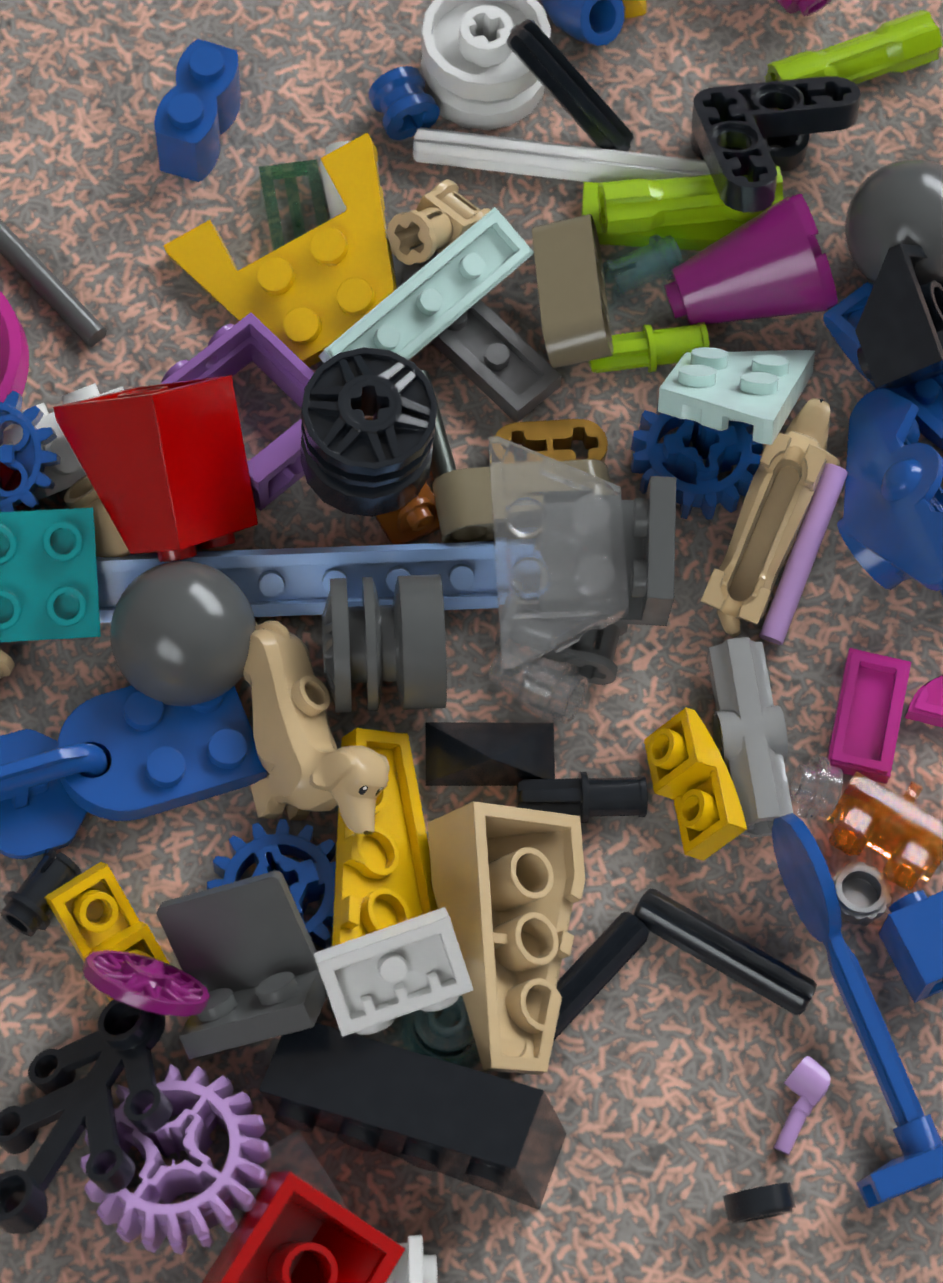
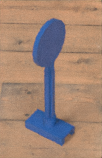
[772,813,943,1208]

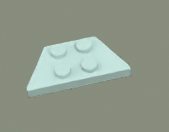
[658,347,815,445]

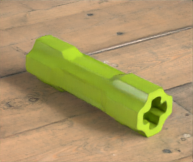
[765,10,943,110]
[598,166,784,235]

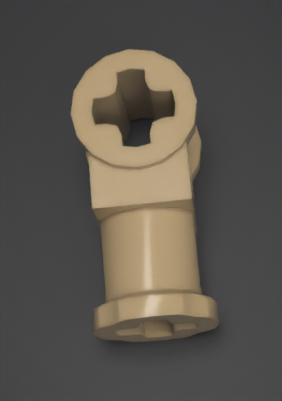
[386,179,491,265]

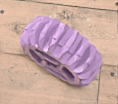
[81,1064,271,1255]

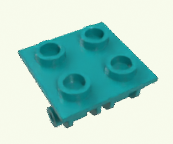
[0,508,101,642]

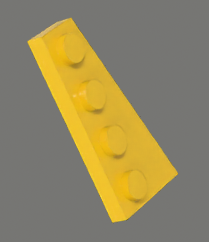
[332,728,438,947]

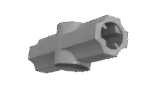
[707,637,793,838]

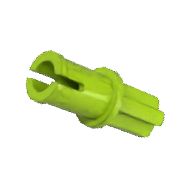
[588,322,710,373]

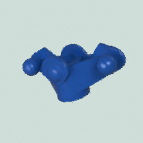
[837,388,943,595]

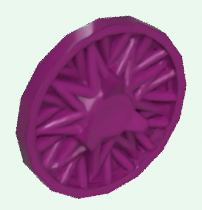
[82,950,210,1017]

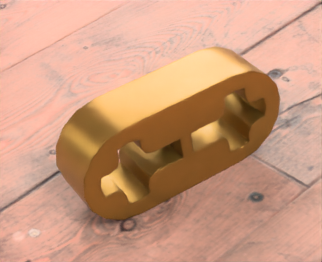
[490,419,608,466]

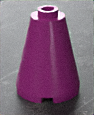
[664,193,838,325]

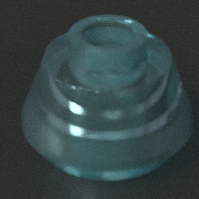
[401,995,480,1068]

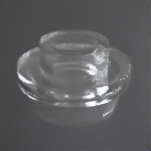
[789,755,843,820]

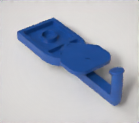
[0,685,268,859]

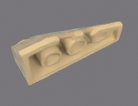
[428,801,585,1075]

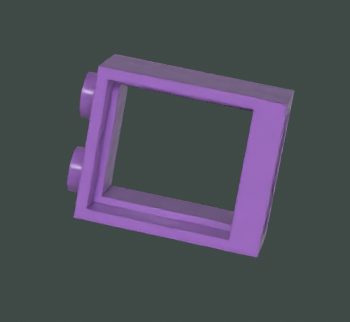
[160,312,314,511]

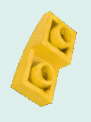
[644,707,747,861]
[44,862,170,1002]

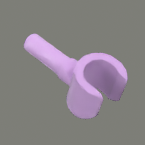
[773,1056,830,1155]

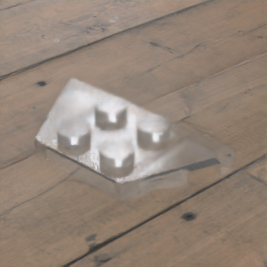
[488,436,629,677]

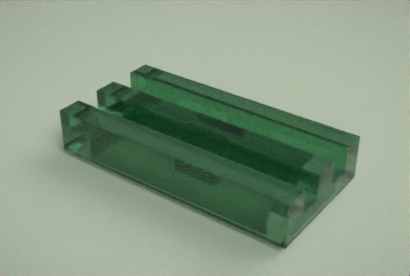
[259,159,328,251]

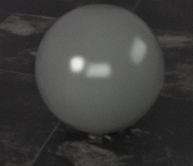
[845,159,943,286]
[110,561,256,706]

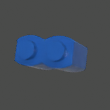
[154,39,241,182]

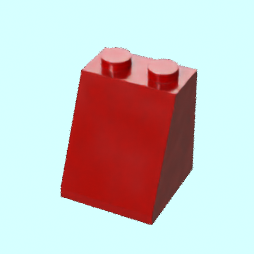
[53,375,258,562]

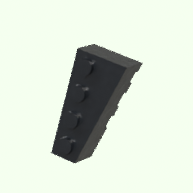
[259,1023,566,1210]

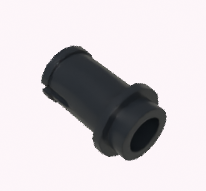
[1,848,82,936]

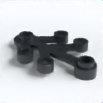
[0,999,173,1234]

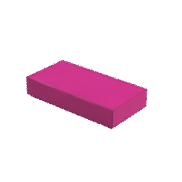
[824,648,911,784]

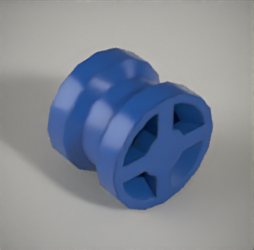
[368,66,440,141]

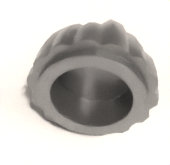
[832,862,892,926]

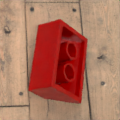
[202,1171,405,1283]

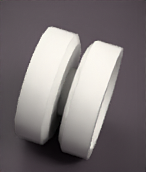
[420,0,551,130]

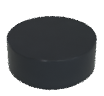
[723,1183,796,1224]

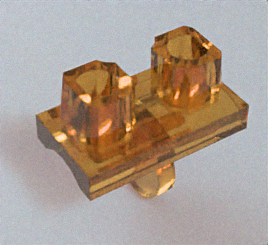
[827,771,943,890]

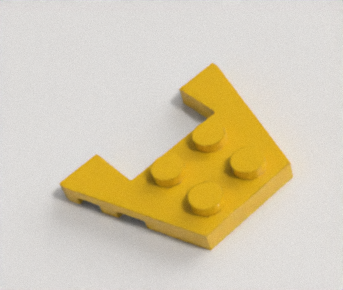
[163,132,397,367]

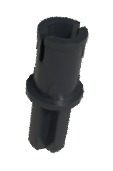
[516,772,648,823]

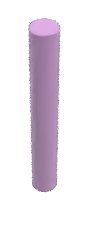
[759,463,848,645]

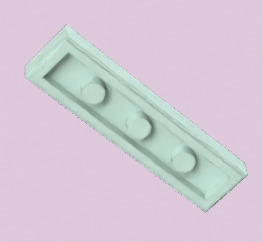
[318,207,534,363]

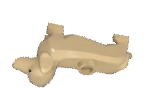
[701,398,840,638]
[243,621,390,835]

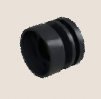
[301,347,438,517]

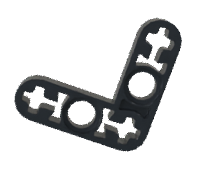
[691,76,861,212]

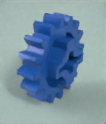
[630,406,763,520]
[207,819,336,949]

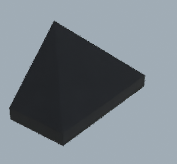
[425,722,555,786]

